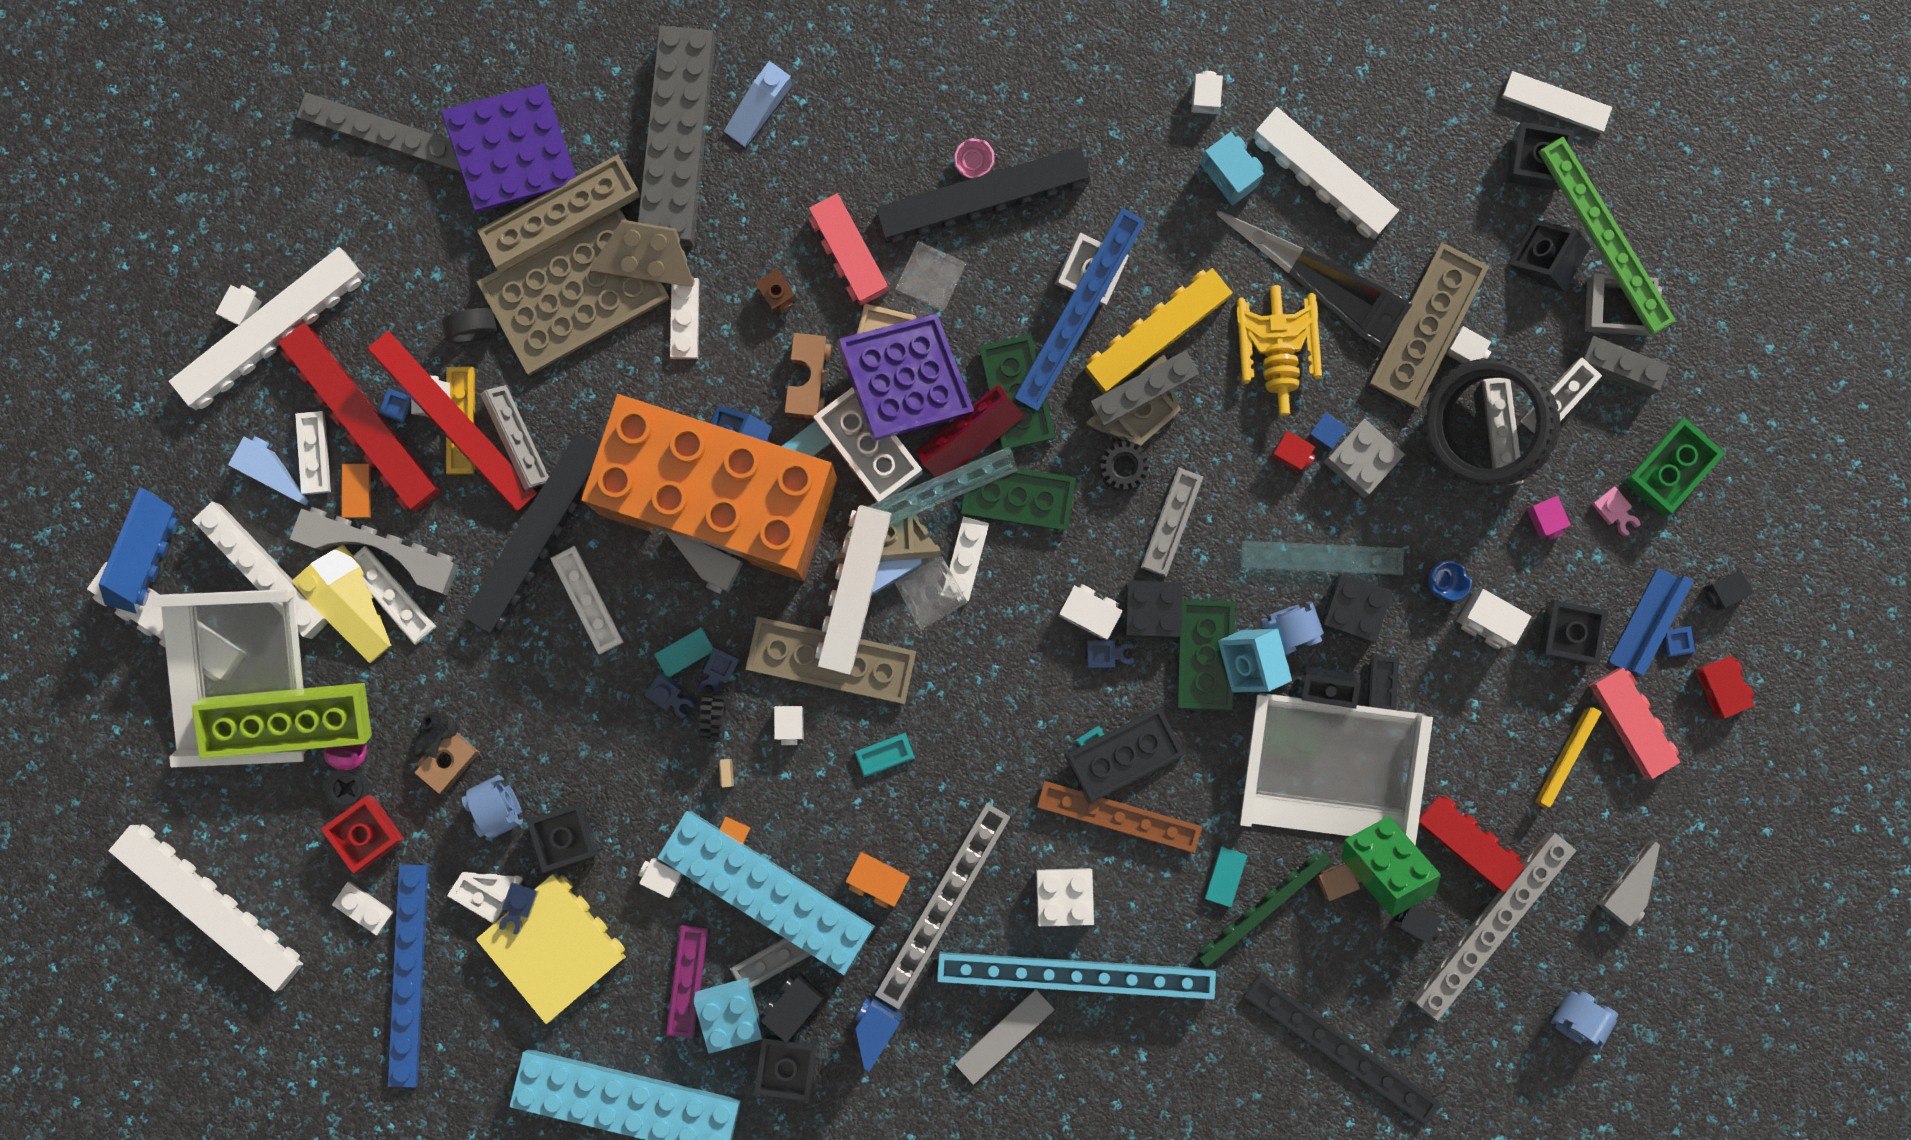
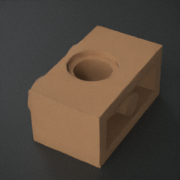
[414,733,481,794]

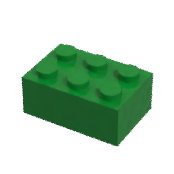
[1622,417,1725,517]
[1341,816,1441,917]

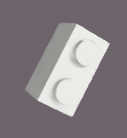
[1059,584,1122,640]

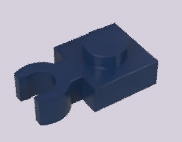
[1087,640,1134,668]
[698,646,739,693]
[644,672,696,718]
[499,882,539,935]

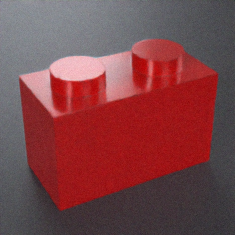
[1695,655,1755,719]

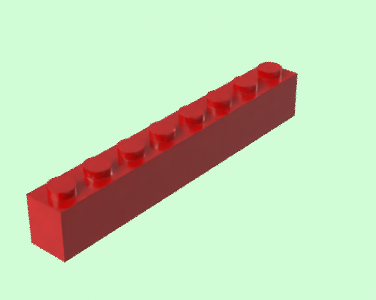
[278,322,441,512]

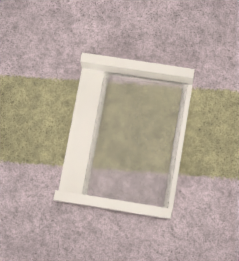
[152,590,308,767]
[1240,693,1433,845]

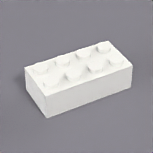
[813,387,923,506]

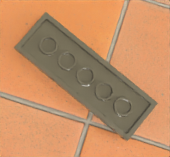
[477,155,641,273]
[1369,242,1490,409]
[745,617,916,704]

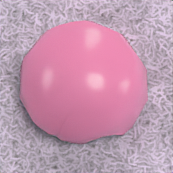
[954,139,995,179]

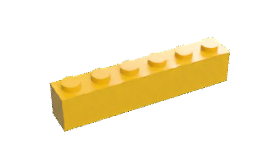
[1085,268,1232,394]

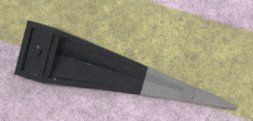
[1216,211,1413,350]

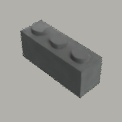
[1578,336,1669,396]

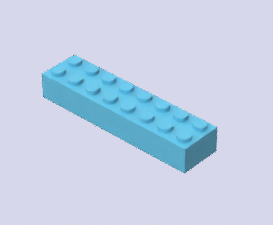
[658,811,876,975]
[510,1049,741,1140]

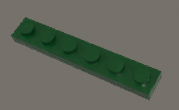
[1197,851,1332,967]

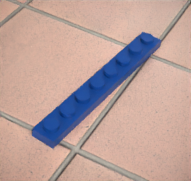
[1014,208,1146,411]
[388,864,429,1087]

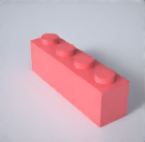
[808,193,889,306]
[1589,668,1681,779]

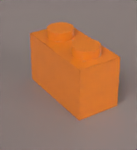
[846,852,910,909]

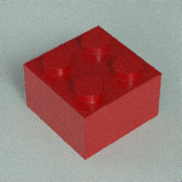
[321,796,405,873]

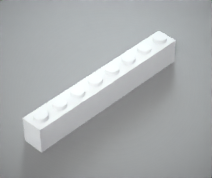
[169,247,365,410]
[109,824,303,992]

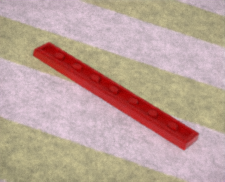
[367,331,537,512]

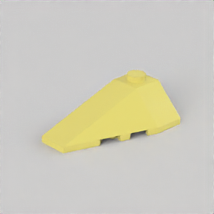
[292,545,391,663]

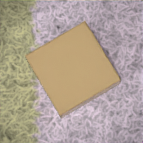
[719,759,734,787]

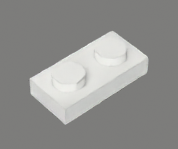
[332,882,394,935]

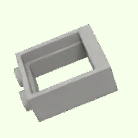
[1585,274,1662,336]

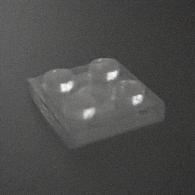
[895,241,966,312]
[895,556,968,630]

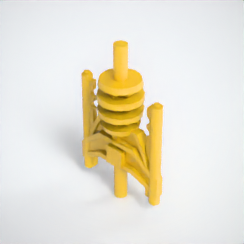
[1237,285,1322,416]

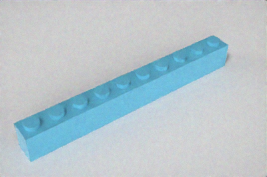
[938,952,1216,999]

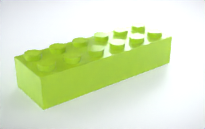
[192,683,372,759]

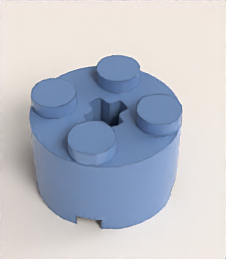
[1261,602,1324,655]
[462,775,523,839]
[1551,991,1618,1051]

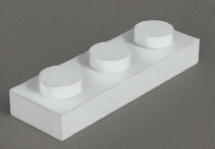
[670,278,699,359]
[295,411,331,495]
[943,516,989,602]

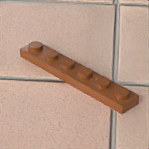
[1037,781,1202,853]

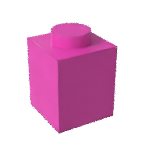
[1527,496,1571,540]

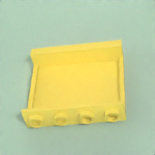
[476,874,626,1024]

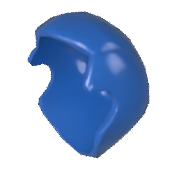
[1428,560,1472,602]

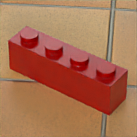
[1418,795,1525,892]

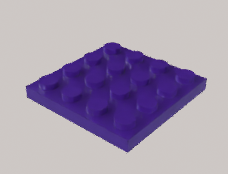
[441,83,576,213]
[836,314,974,441]

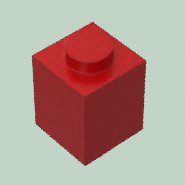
[1271,431,1315,473]

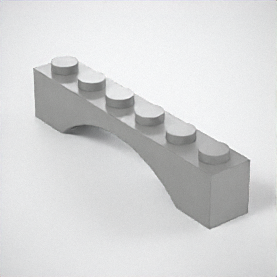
[290,507,459,596]

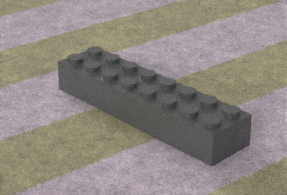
[638,25,716,247]

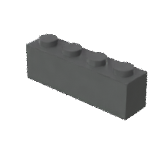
[1089,350,1199,430]

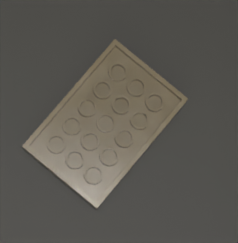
[477,208,670,376]

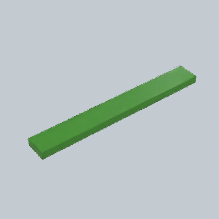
[1538,137,1676,336]

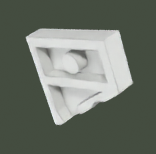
[447,872,524,924]

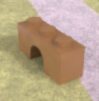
[785,333,832,419]

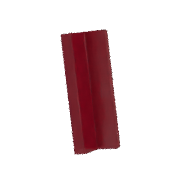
[916,383,1024,483]

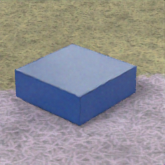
[378,388,411,423]
[1309,412,1348,450]
[1663,626,1695,657]

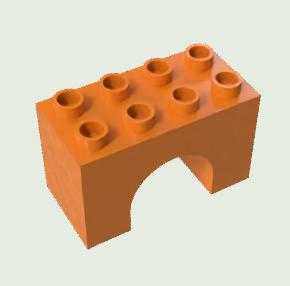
[581,394,838,581]

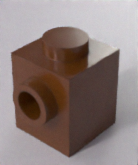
[755,268,797,315]

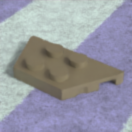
[591,220,695,287]
[1086,354,1181,447]
[835,509,940,565]

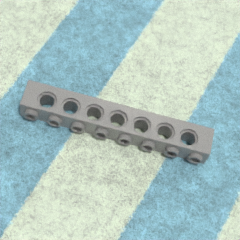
[875,803,1010,1009]
[1410,832,1576,1021]

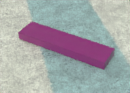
[666,925,709,1039]

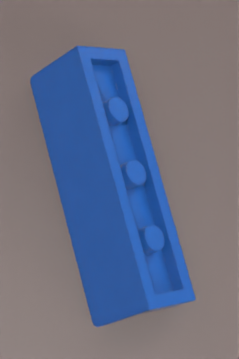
[1608,568,1694,677]

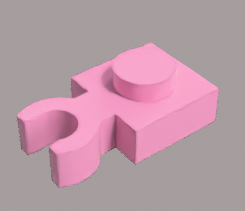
[1592,486,1641,536]

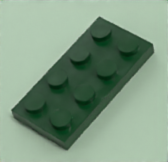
[979,334,1056,451]
[961,461,1076,531]
[1177,600,1235,710]

